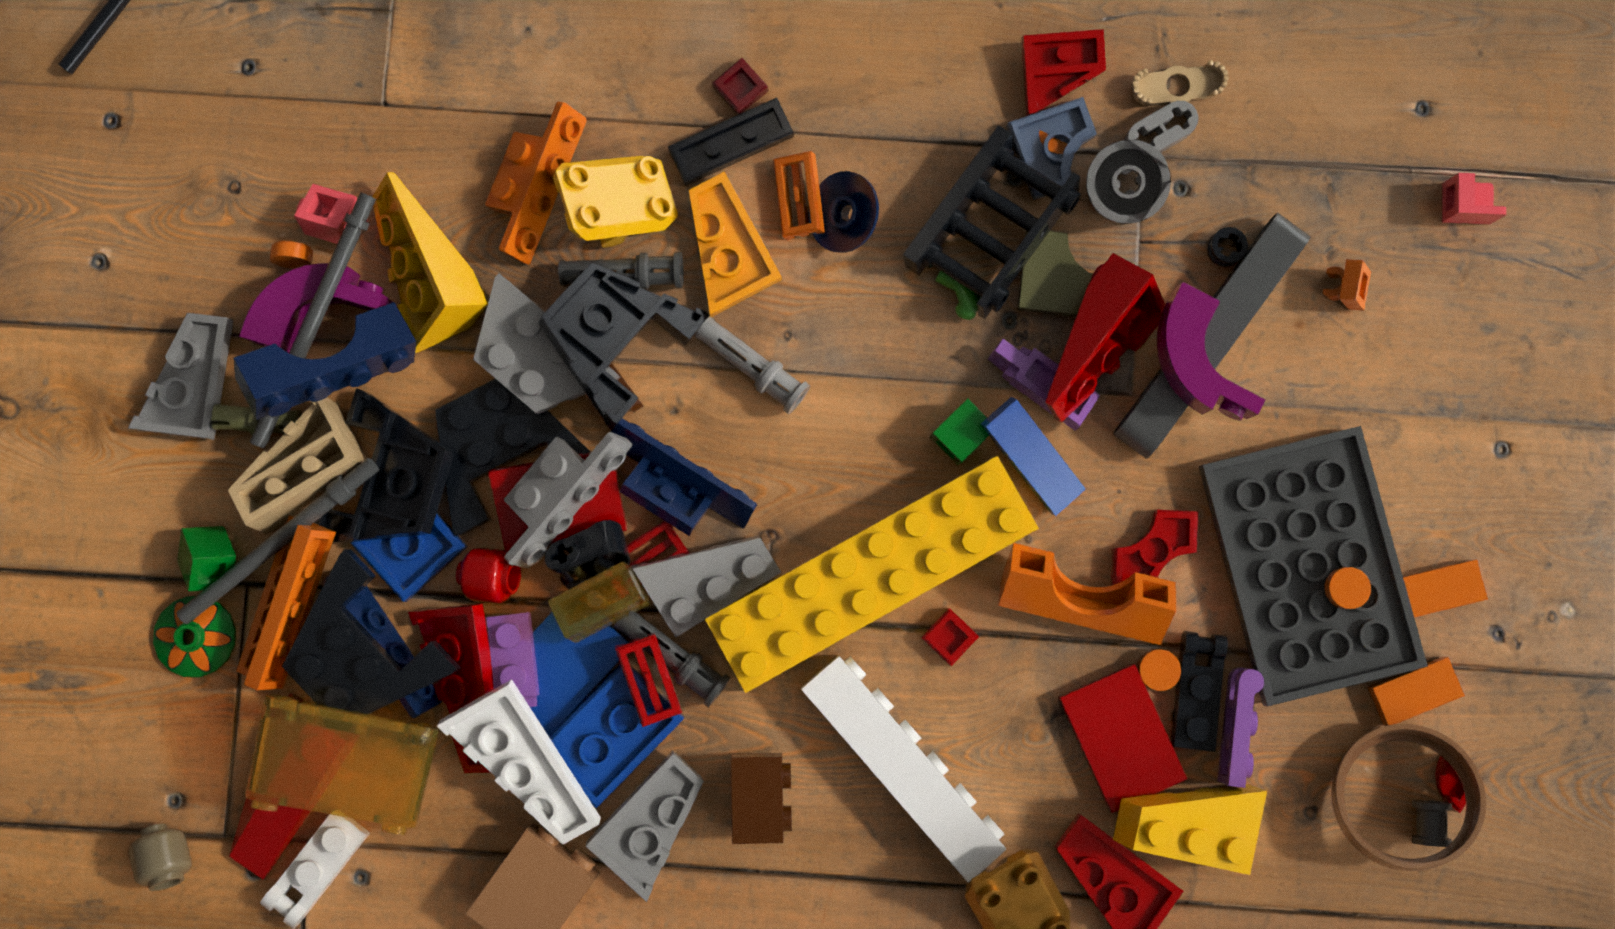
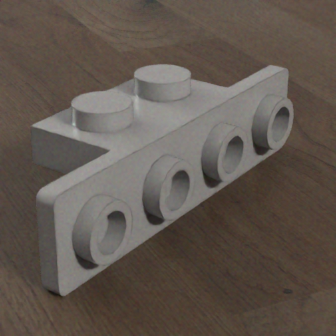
[504,432,632,568]

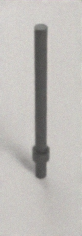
[177,458,379,624]

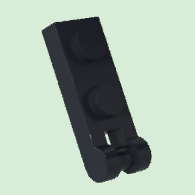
[1171,631,1228,752]

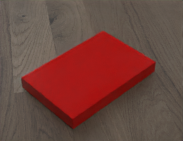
[488,452,628,551]
[1058,664,1187,813]

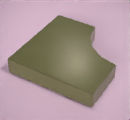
[1017,231,1093,317]

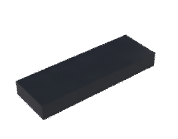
[668,98,794,186]

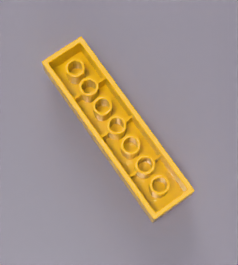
[705,456,1039,693]

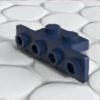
[611,418,757,536]
[322,576,442,719]

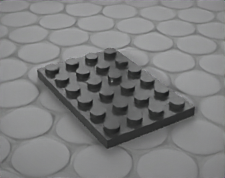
[1199,426,1428,707]

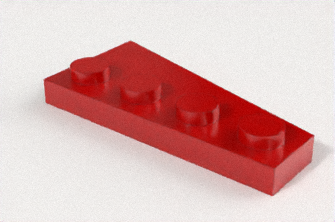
[408,603,494,773]

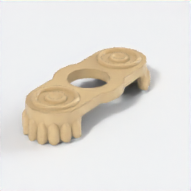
[1132,60,1229,106]

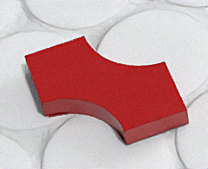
[1111,509,1198,586]

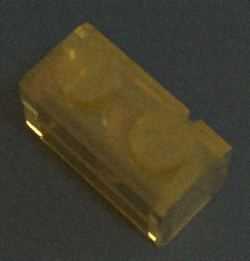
[548,561,650,643]

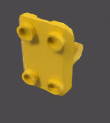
[553,156,678,248]

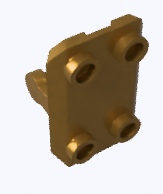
[965,849,1070,929]

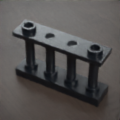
[903,125,1082,319]

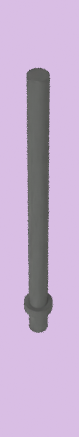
[250,192,376,448]

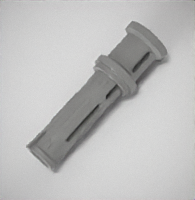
[695,317,811,414]

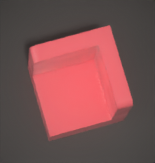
[1442,173,1506,224]

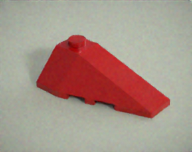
[1045,253,1165,423]
[229,693,360,880]

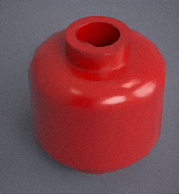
[455,548,521,604]

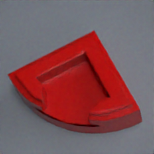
[1435,756,1466,813]

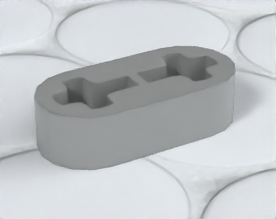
[1124,101,1198,153]

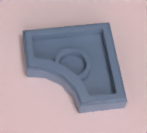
[1006,97,1097,200]

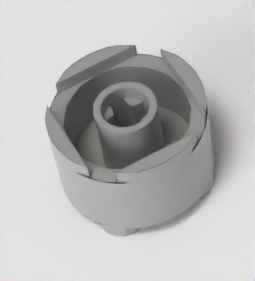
[1086,140,1171,224]

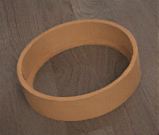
[1331,724,1486,871]

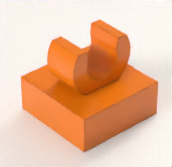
[1323,259,1371,311]

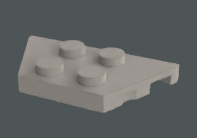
[473,273,620,414]

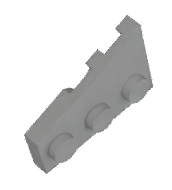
[128,313,234,440]

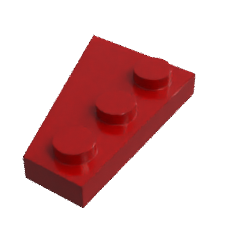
[1054,813,1184,929]

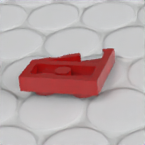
[1021,29,1106,116]

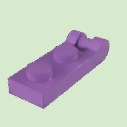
[1217,667,1264,788]

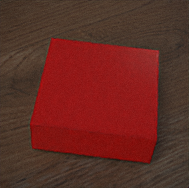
[920,608,980,666]

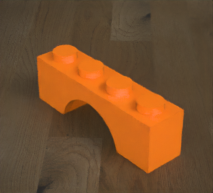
[998,543,1176,645]

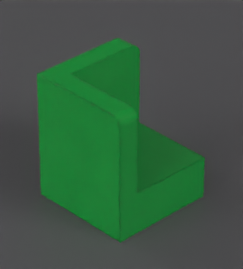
[930,399,989,466]
[177,526,236,592]

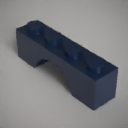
[233,302,416,420]

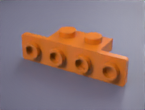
[485,101,587,265]

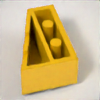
[1113,784,1267,875]

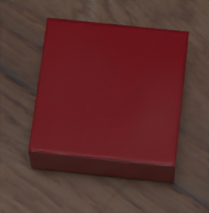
[712,58,769,115]

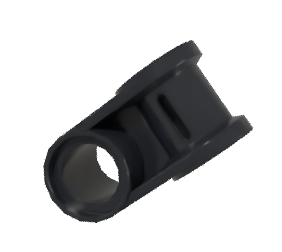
[545,520,631,591]

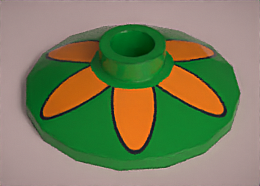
[153,596,236,677]

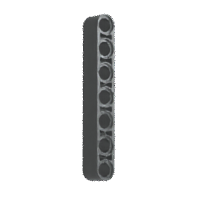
[1113,212,1311,459]

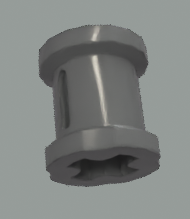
[1412,800,1452,847]

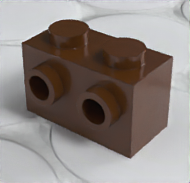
[731,753,792,844]

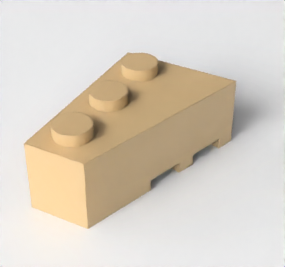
[228,397,367,535]

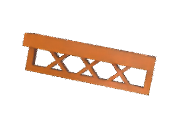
[236,515,336,691]

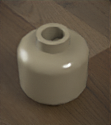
[128,824,192,891]

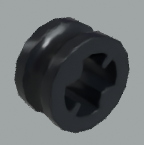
[1207,227,1248,267]

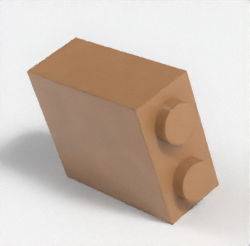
[466,824,600,929]

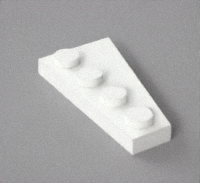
[436,679,601,844]

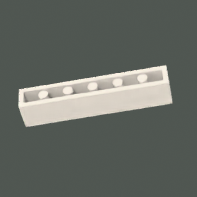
[801,655,1007,882]

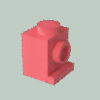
[294,184,368,244]

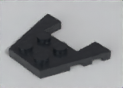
[538,262,710,430]
[435,378,591,537]
[314,388,454,544]
[282,549,461,728]

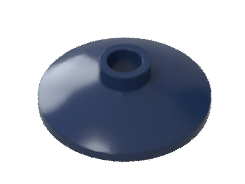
[809,171,879,253]

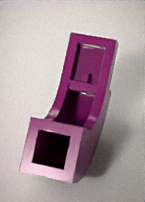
[239,263,393,353]
[1157,282,1266,421]

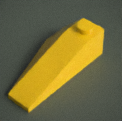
[372,172,488,353]

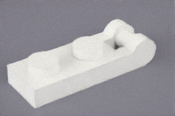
[260,807,370,929]

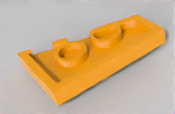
[689,172,782,317]

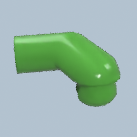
[935,271,981,320]

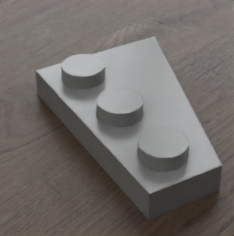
[632,535,781,637]
[585,750,704,902]

